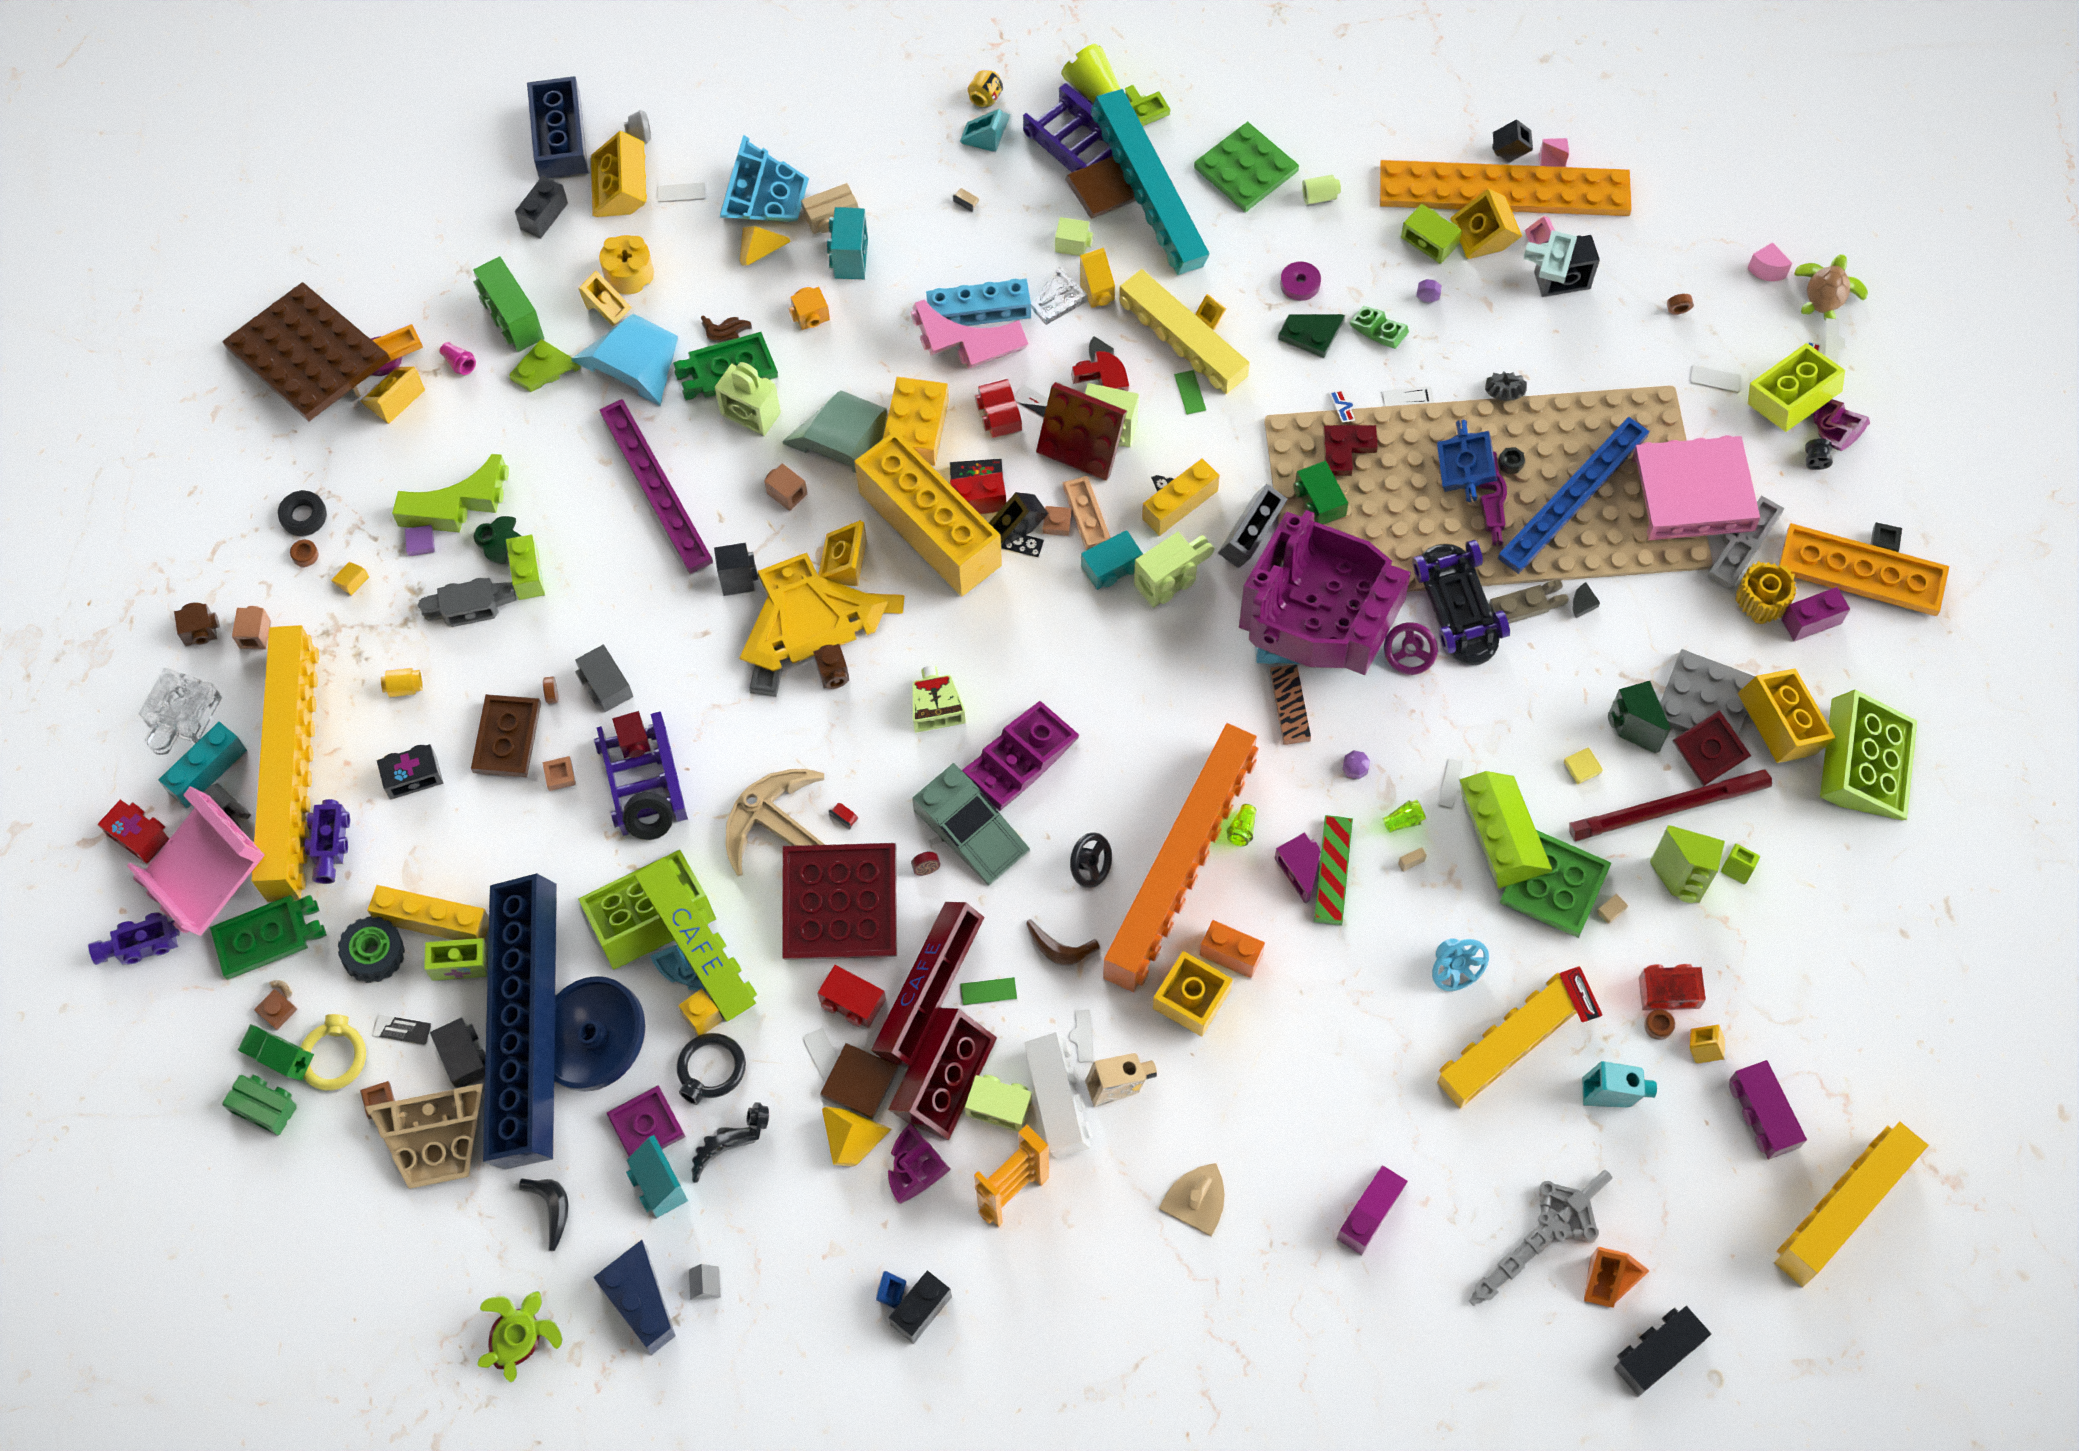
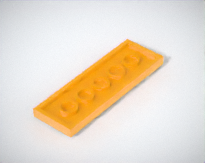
[1779,523,1950,616]

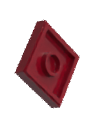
[1672,710,1751,787]

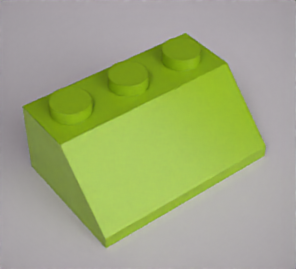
[1650,825,1725,903]

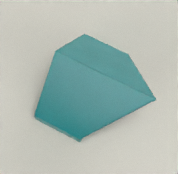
[960,109,1011,152]

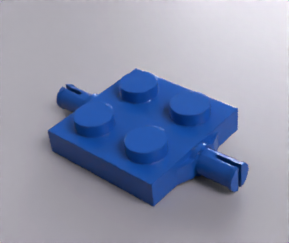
[1437,420,1497,502]

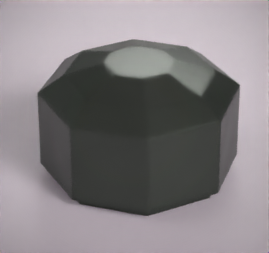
[1498,447,1525,474]

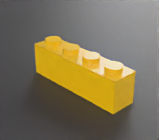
[367,885,489,941]

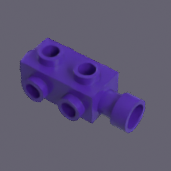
[305,799,351,884]
[88,912,180,965]

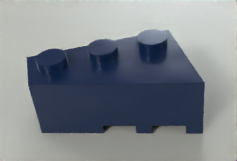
[593,1239,676,1355]

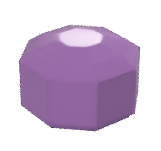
[1416,279,1442,303]
[1342,750,1370,779]

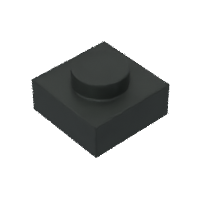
[1870,522,1902,552]

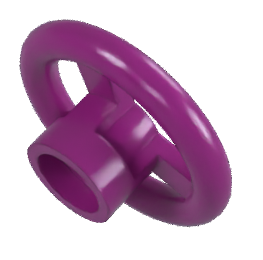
[1384,622,1438,675]

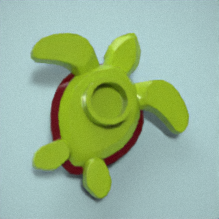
[477,1291,563,1383]

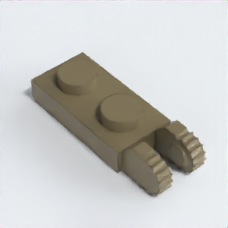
[1489,580,1569,624]

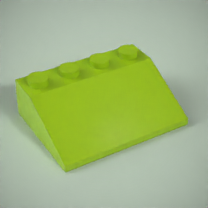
[1820,689,1918,821]
[578,849,717,970]

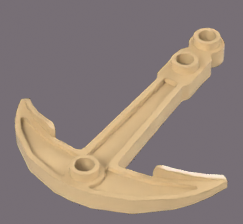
[725,769,825,876]

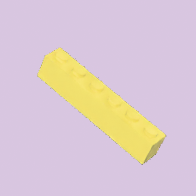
[1119,269,1250,394]

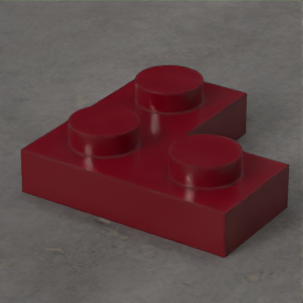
[1323,425,1378,476]

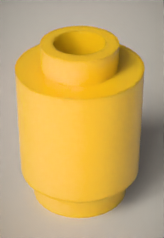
[381,668,423,697]

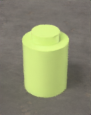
[1302,174,1341,205]

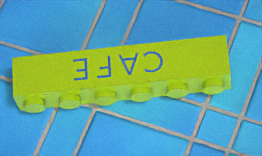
[634,857,757,1022]

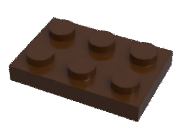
[471,694,541,778]

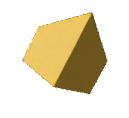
[739,226,791,266]
[822,1107,892,1167]

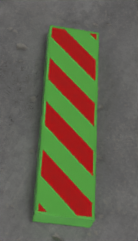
[1314,815,1353,926]

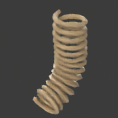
[269,980,293,998]

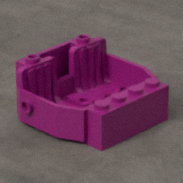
[1239,510,1411,675]

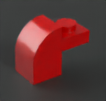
[1071,351,1129,391]

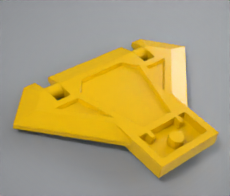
[739,552,888,671]

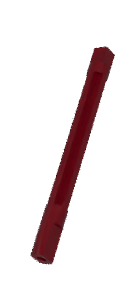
[1569,769,1772,842]

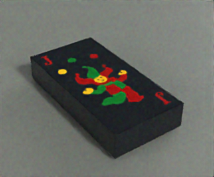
[949,458,1003,479]

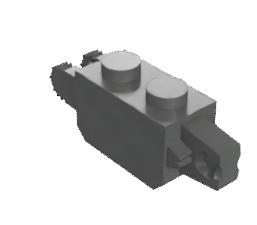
[418,577,516,627]

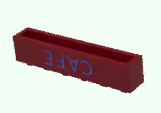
[871,902,985,1067]

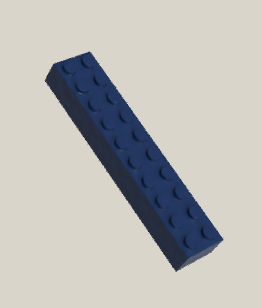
[483,873,557,1170]

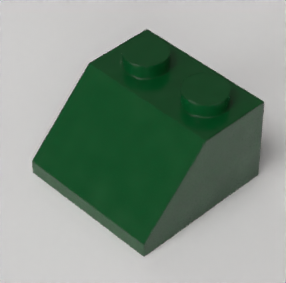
[1608,681,1671,753]

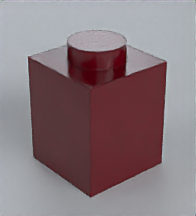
[612,711,651,759]

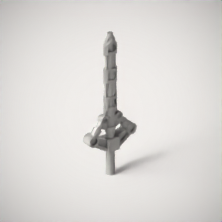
[1469,1170,1613,1306]

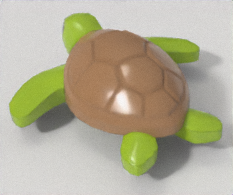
[1794,254,1868,321]

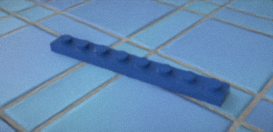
[1497,416,1650,574]

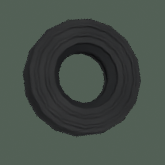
[277,490,327,536]
[623,792,673,840]

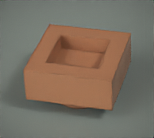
[1043,506,1072,536]
[542,756,576,791]

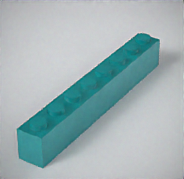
[1091,88,1210,275]

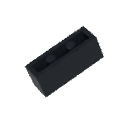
[1218,483,1288,569]
[1614,1305,1712,1397]

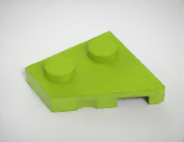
[509,339,581,392]

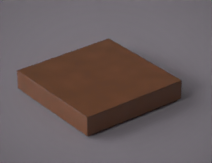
[820,1043,898,1119]

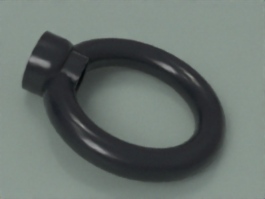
[676,1033,746,1105]

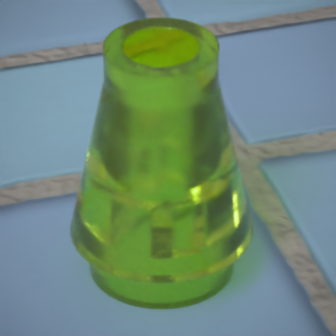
[1382,799,1426,833]
[1226,804,1257,847]

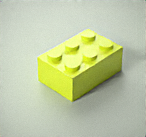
[1748,343,1845,432]

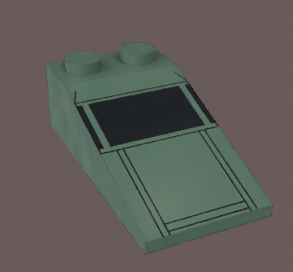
[912,763,1030,886]

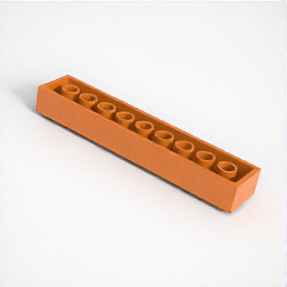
[1103,723,1259,993]

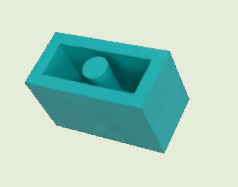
[1081,530,1143,590]

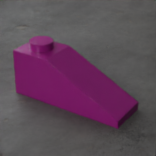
[1337,1165,1408,1255]

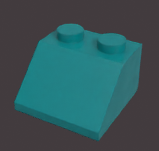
[626,1135,688,1218]

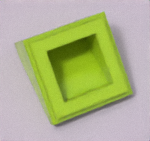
[1721,843,1761,884]

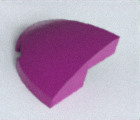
[1814,399,1870,451]
[888,1122,951,1204]

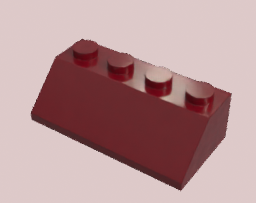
[888,1007,997,1140]

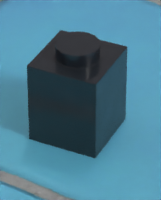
[1492,119,1533,163]

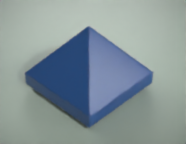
[876,1271,907,1309]

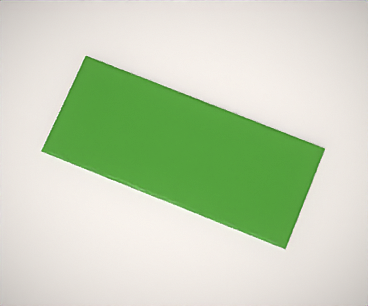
[1174,370,1207,415]
[961,977,1017,1005]

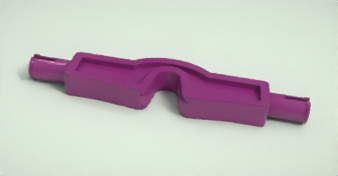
[1478,451,1507,546]

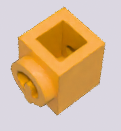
[789,286,830,330]

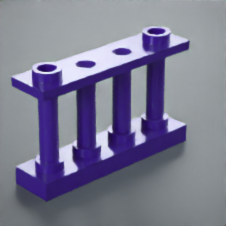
[1023,83,1113,172]
[594,711,688,836]

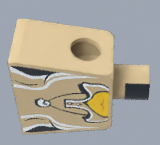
[1085,1053,1157,1107]

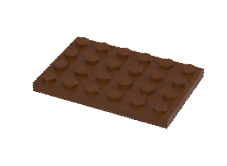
[222,282,391,422]

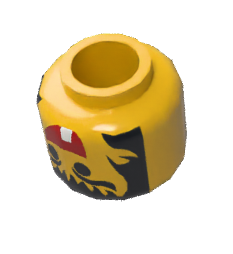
[967,70,1003,107]

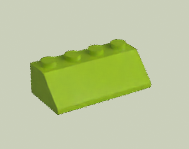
[1459,771,1552,889]

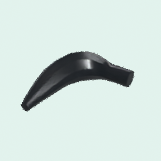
[519,1178,569,1251]

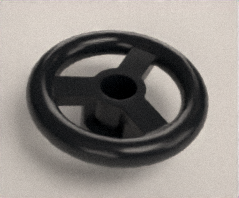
[1070,832,1112,888]

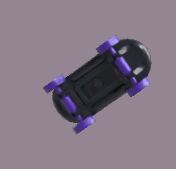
[1412,540,1510,666]

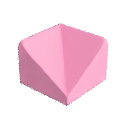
[1539,138,1569,167]

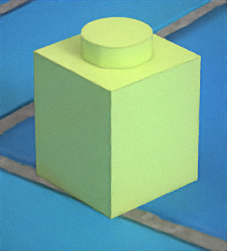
[1055,217,1093,256]

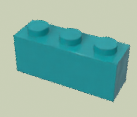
[158,721,247,809]

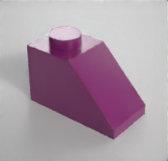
[1274,832,1321,903]

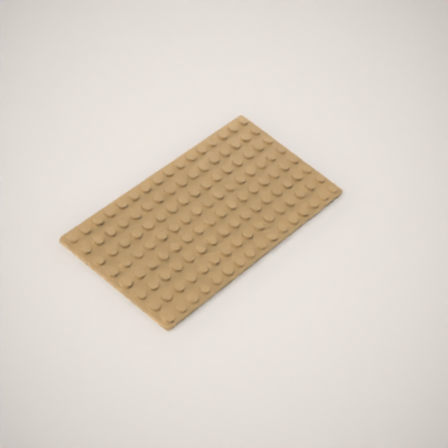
[1264,385,1713,592]

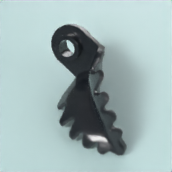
[691,1102,769,1183]

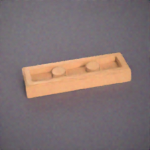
[1062,476,1111,550]

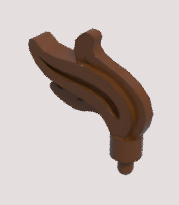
[701,315,752,342]

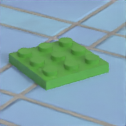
[1194,121,1299,213]
[1499,830,1612,938]

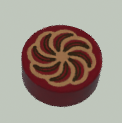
[911,851,941,876]

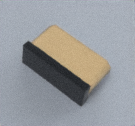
[953,188,979,212]

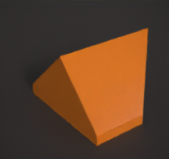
[1584,1247,1650,1308]

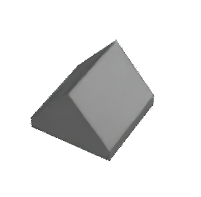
[689,1264,721,1300]

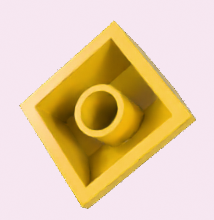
[1450,189,1522,259]

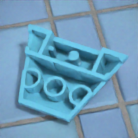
[719,134,809,222]
[571,314,678,407]

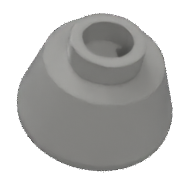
[624,110,651,144]

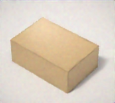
[1398,847,1427,871]
[1597,893,1629,924]

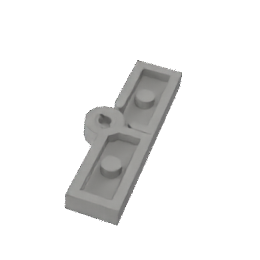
[1707,495,1785,590]

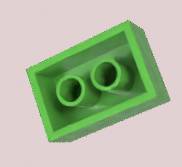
[473,256,545,352]

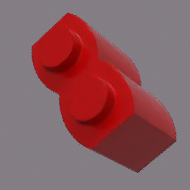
[975,379,1022,438]

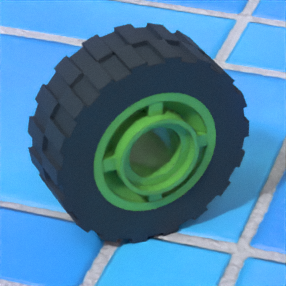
[338,916,405,983]

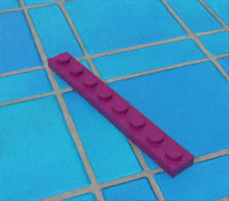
[599,399,713,574]

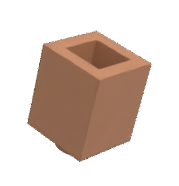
[764,463,808,511]
[232,606,271,649]

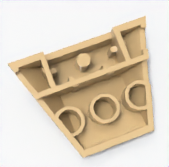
[365,1083,483,1189]

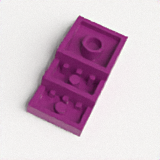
[962,701,1080,811]

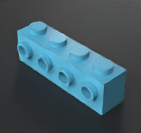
[926,278,1031,326]

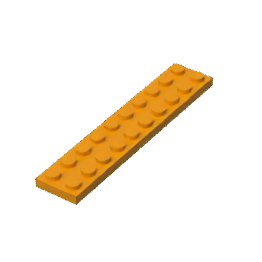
[1380,160,1632,216]

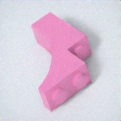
[910,299,1028,369]

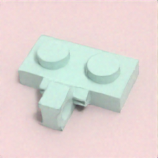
[1524,230,1577,283]

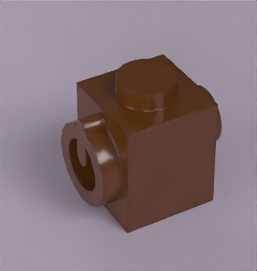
[174,602,220,647]
[813,644,850,689]

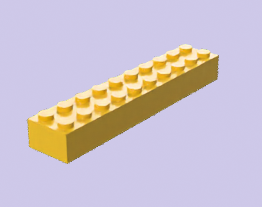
[251,625,319,902]

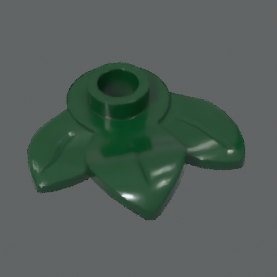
[473,516,522,564]

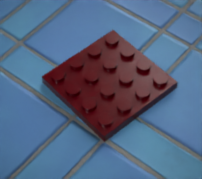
[782,843,897,960]

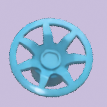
[1432,938,1489,991]

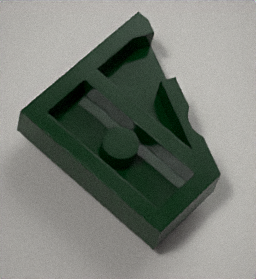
[1278,314,1345,358]

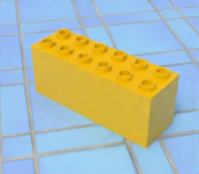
[854,430,1002,597]

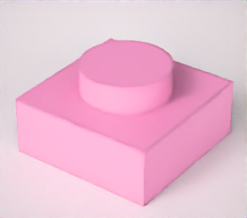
[1524,216,1555,245]

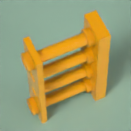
[974,1124,1049,1227]

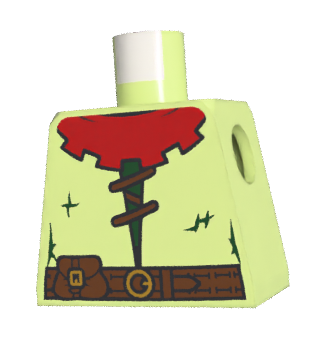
[913,665,966,733]

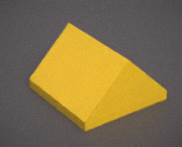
[360,367,425,424]
[818,520,867,587]

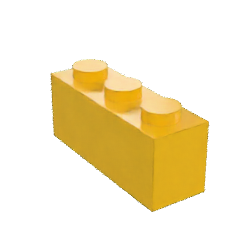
[1142,458,1220,536]

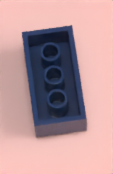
[527,76,589,179]

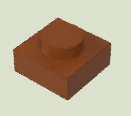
[254,989,297,1030]

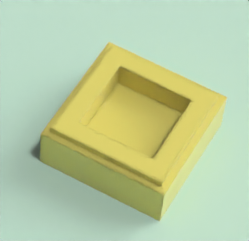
[1564,747,1603,785]

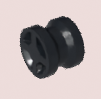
[1805,439,1833,470]

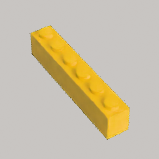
[1437,969,1577,1109]

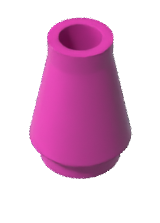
[439,342,476,375]

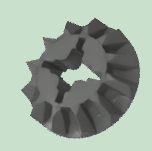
[1485,371,1527,401]

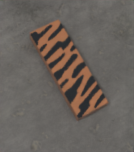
[1270,664,1311,745]

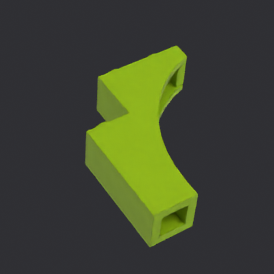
[392,454,509,533]

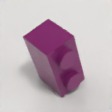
[1781,587,1850,642]

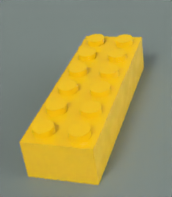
[1774,1121,1929,1288]

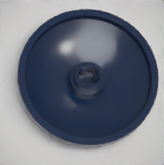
[554,976,646,1092]

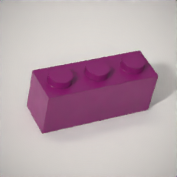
[1729,1060,1807,1160]

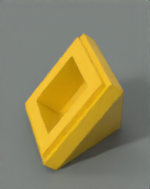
[1195,294,1227,330]

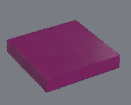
[606,1085,686,1157]

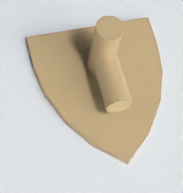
[1159,1163,1225,1237]

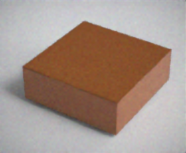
[360,1081,395,1119]

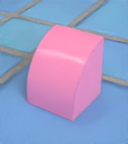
[1747,242,1792,281]

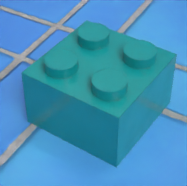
[827,207,868,280]

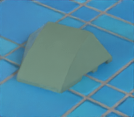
[782,390,887,473]

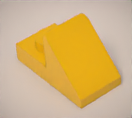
[578,270,632,326]

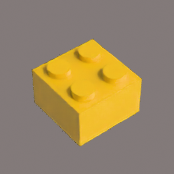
[1152,951,1233,1037]

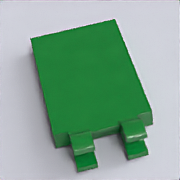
[673,331,778,400]
[210,895,327,980]

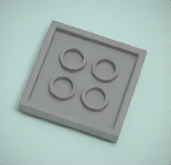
[1660,648,1755,736]

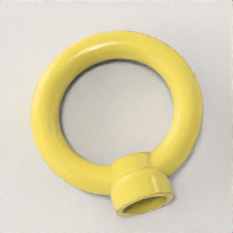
[300,1014,366,1091]

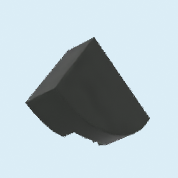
[1089,336,1114,363]
[1572,582,1600,618]

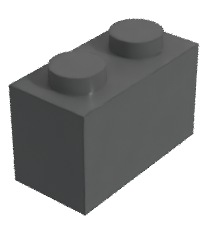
[575,644,634,712]

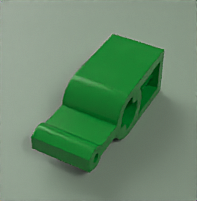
[238,1024,315,1081]

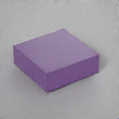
[405,525,435,556]

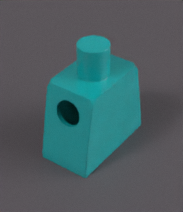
[1582,1061,1657,1108]

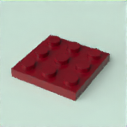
[1036,382,1127,481]

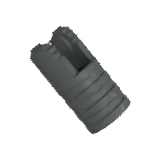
[203,783,251,829]

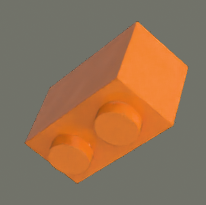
[1199,919,1265,978]

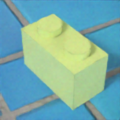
[965,1074,1032,1132]

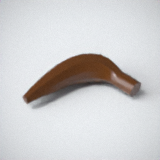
[1026,919,1100,966]

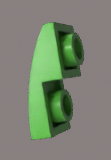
[1349,305,1409,349]

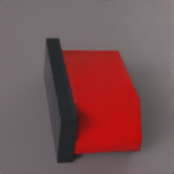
[828,803,858,830]

